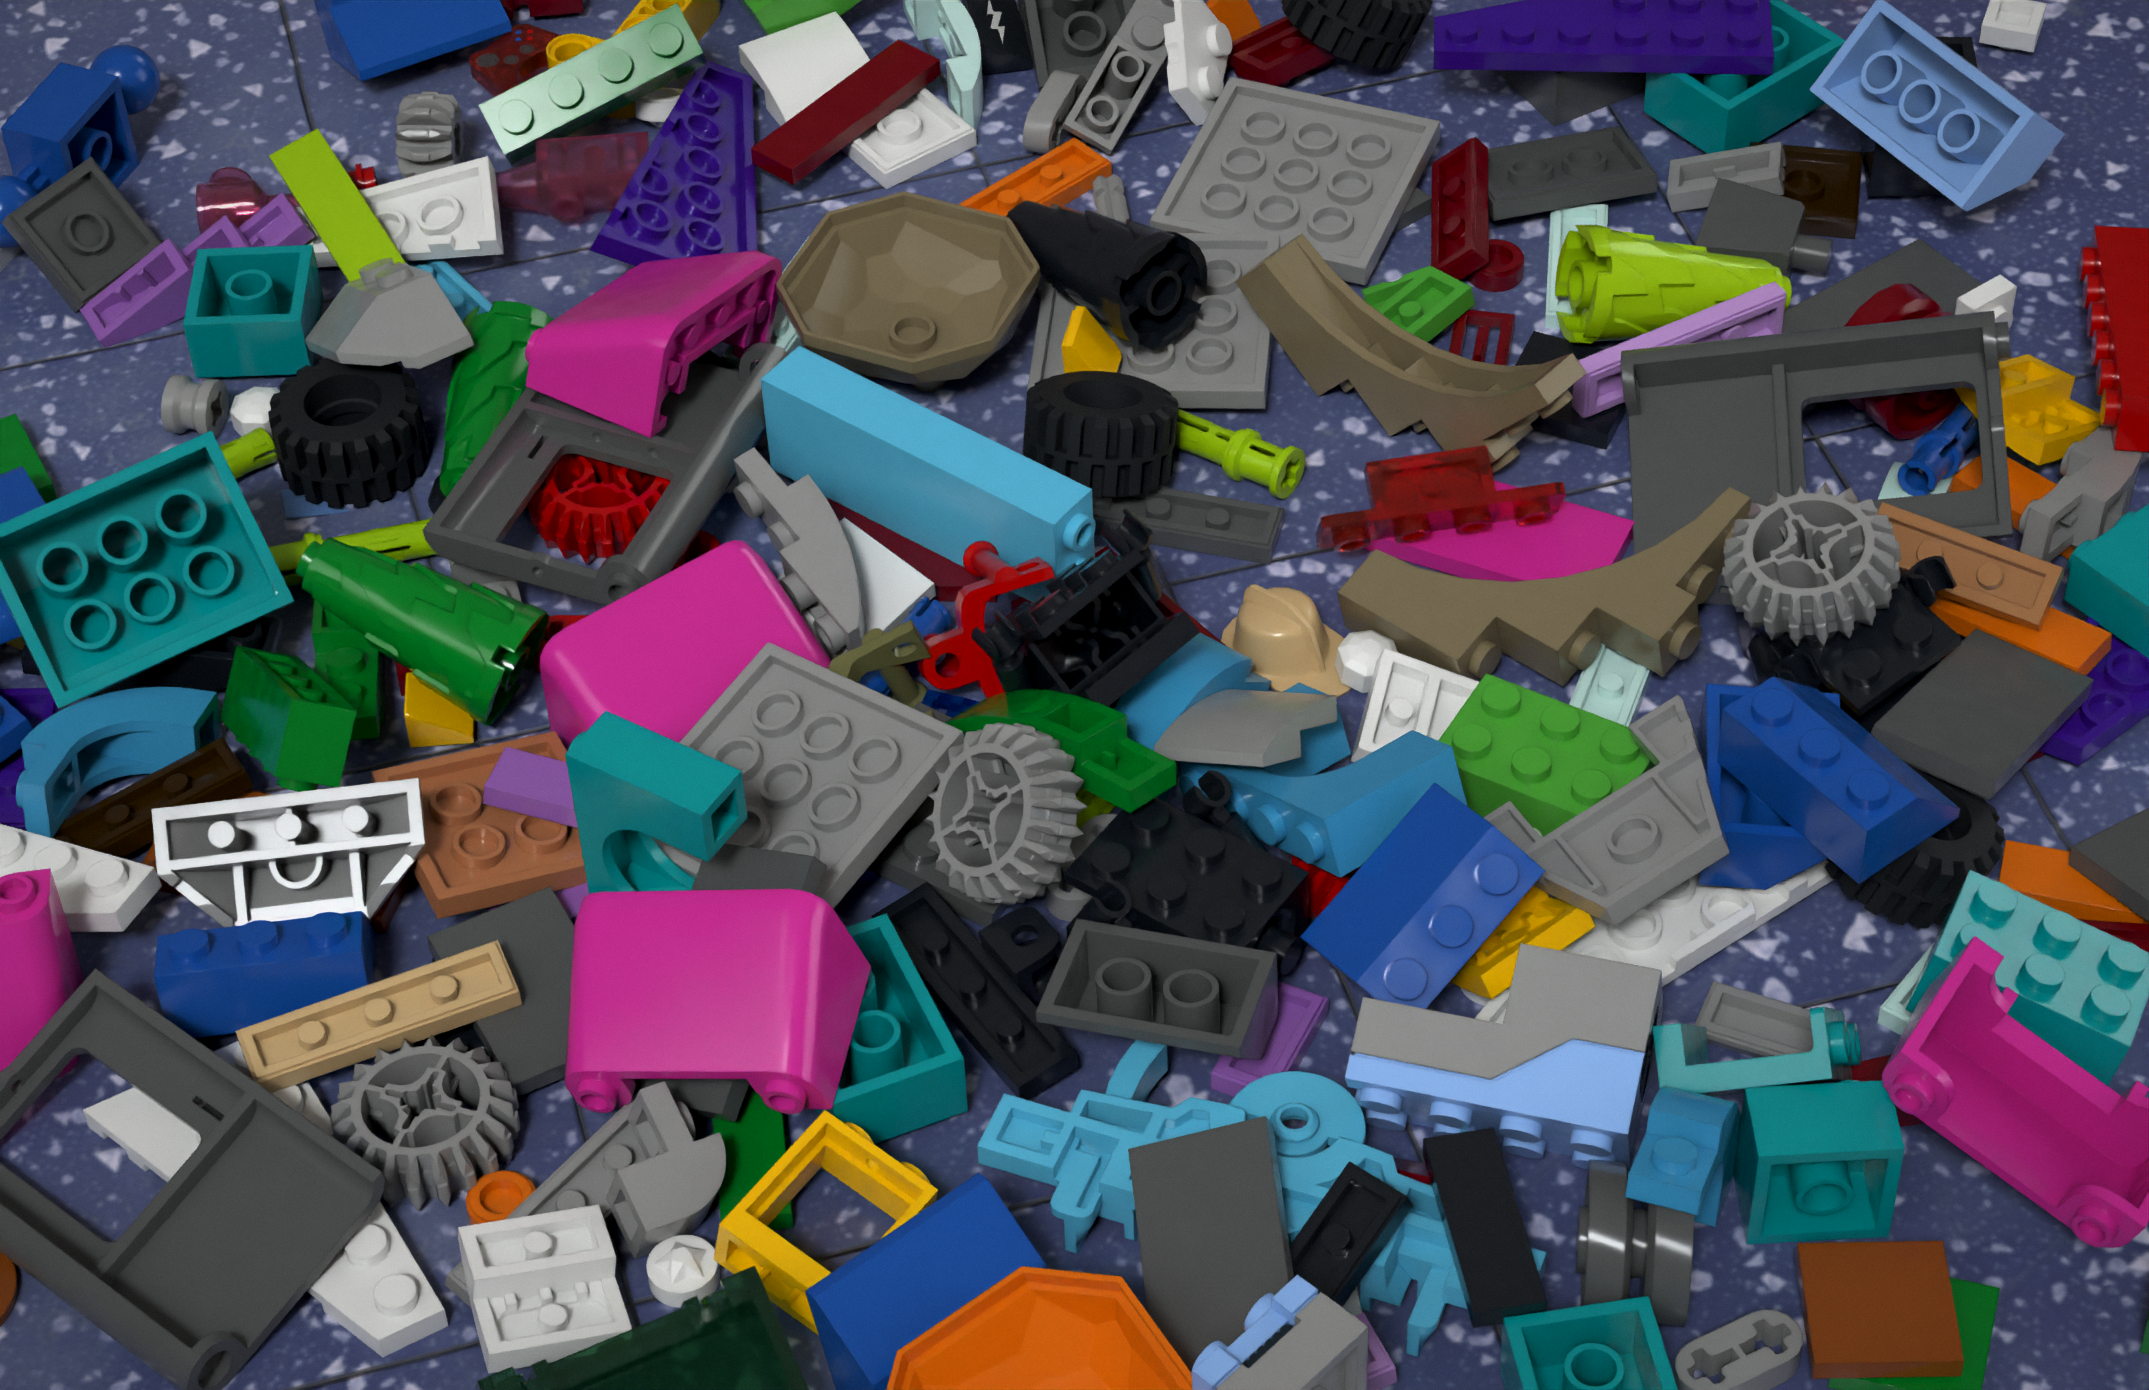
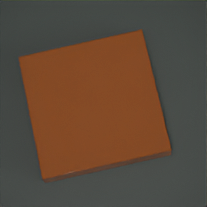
[1795,1241,1964,1379]

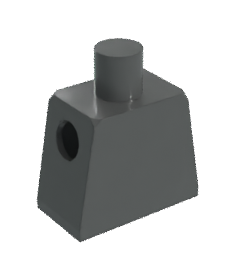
[1694,178,1833,280]

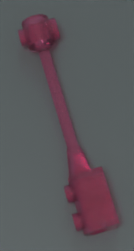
[196,131,650,234]

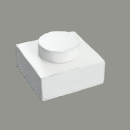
[1979,0,2047,52]
[1955,275,2017,330]

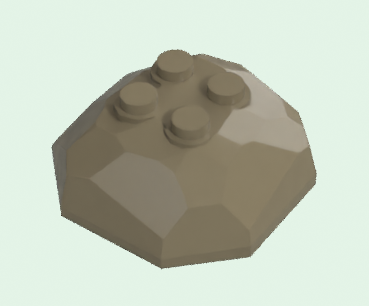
[776,191,1041,392]

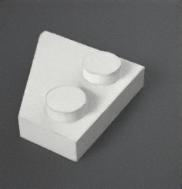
[1163,0,1232,126]
[1351,648,1479,762]

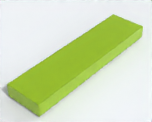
[269,128,406,283]

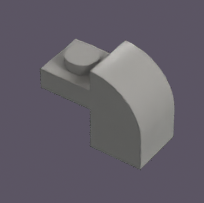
[606,1081,726,1259]

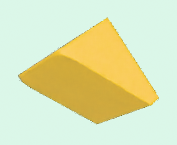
[1061,306,1122,373]
[404,672,475,748]

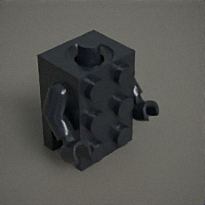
[971,508,1200,707]
[1735,556,1961,734]
[1064,770,1309,979]

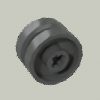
[1576,1159,1694,1328]

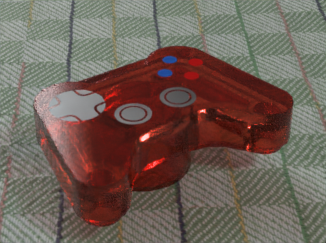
[469,24,561,97]

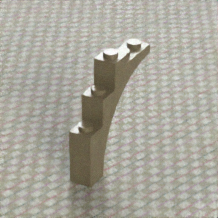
[1235,233,1587,474]
[1337,486,1751,686]

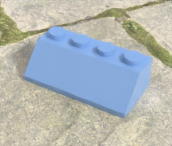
[1809,0,2065,212]

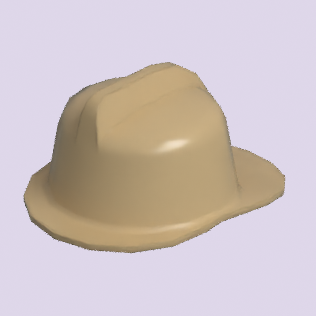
[1221,584,1351,699]

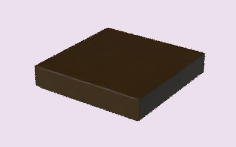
[1750,142,1863,239]

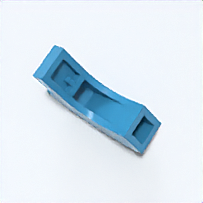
[1114,633,1272,801]
[16,687,222,838]
[1625,1085,1740,1227]

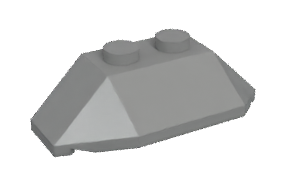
[305,258,474,369]
[151,778,427,927]

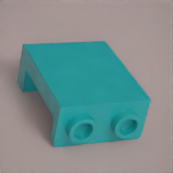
[1652,1007,1861,1097]

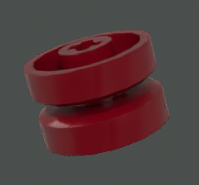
[1844,284,1961,439]

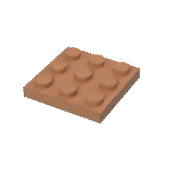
[371,731,587,919]

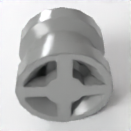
[161,374,229,438]

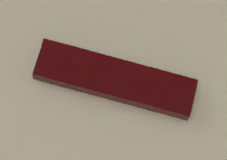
[751,39,941,185]

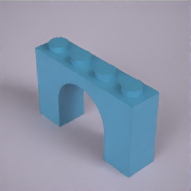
[1178,683,1467,878]

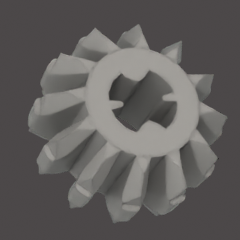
[394,91,465,178]

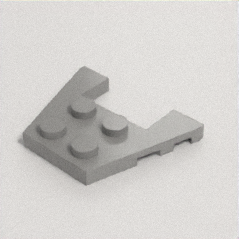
[1483,695,1730,926]

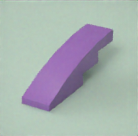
[80,192,315,348]

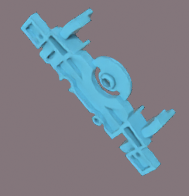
[977,1040,1547,1357]

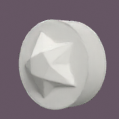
[635,88,683,127]
[646,1235,720,1308]

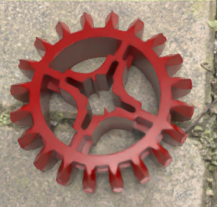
[527,453,671,565]

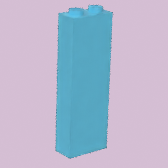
[760,345,1096,602]

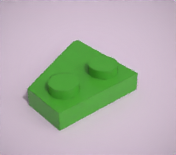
[1361,265,1475,342]

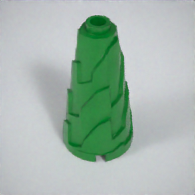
[440,301,554,497]
[296,537,549,726]

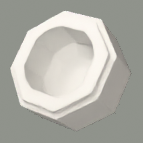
[230,386,280,439]
[1335,630,1398,693]

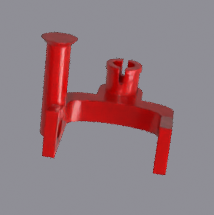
[917,541,1055,698]

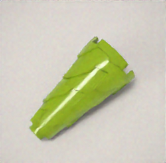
[1555,225,1792,344]

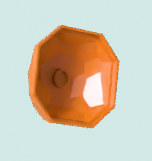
[886,1266,1192,1390]

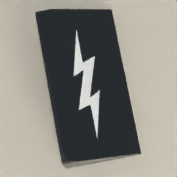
[962,0,1033,76]

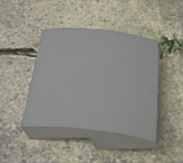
[1154,689,1337,767]

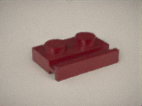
[1226,16,1337,87]

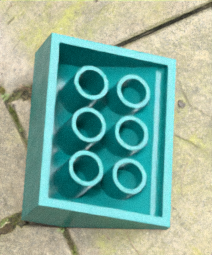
[0,430,295,710]

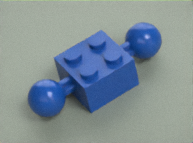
[0,45,160,248]

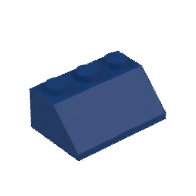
[314,0,513,82]
[1717,676,1960,884]
[1697,683,1840,890]
[1300,783,1545,1009]
[154,911,375,1038]
[805,1172,1047,1390]

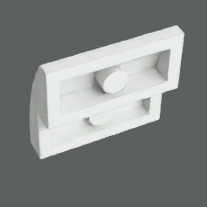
[739,11,870,126]
[458,1204,632,1374]

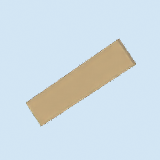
[235,940,522,1093]

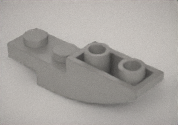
[1062,0,1175,155]
[2018,423,2143,562]
[733,447,866,653]

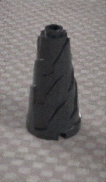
[1006,201,1207,350]

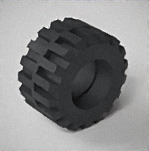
[1281,0,1433,69]
[268,358,429,508]
[1023,371,1178,498]
[1824,764,2005,928]

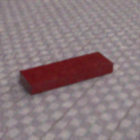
[1431,136,1489,280]

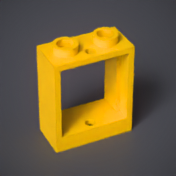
[714,1110,938,1336]

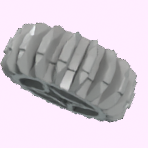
[1722,482,1901,646]
[923,722,1088,905]
[330,1034,521,1211]

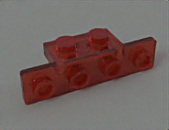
[1315,445,1566,552]

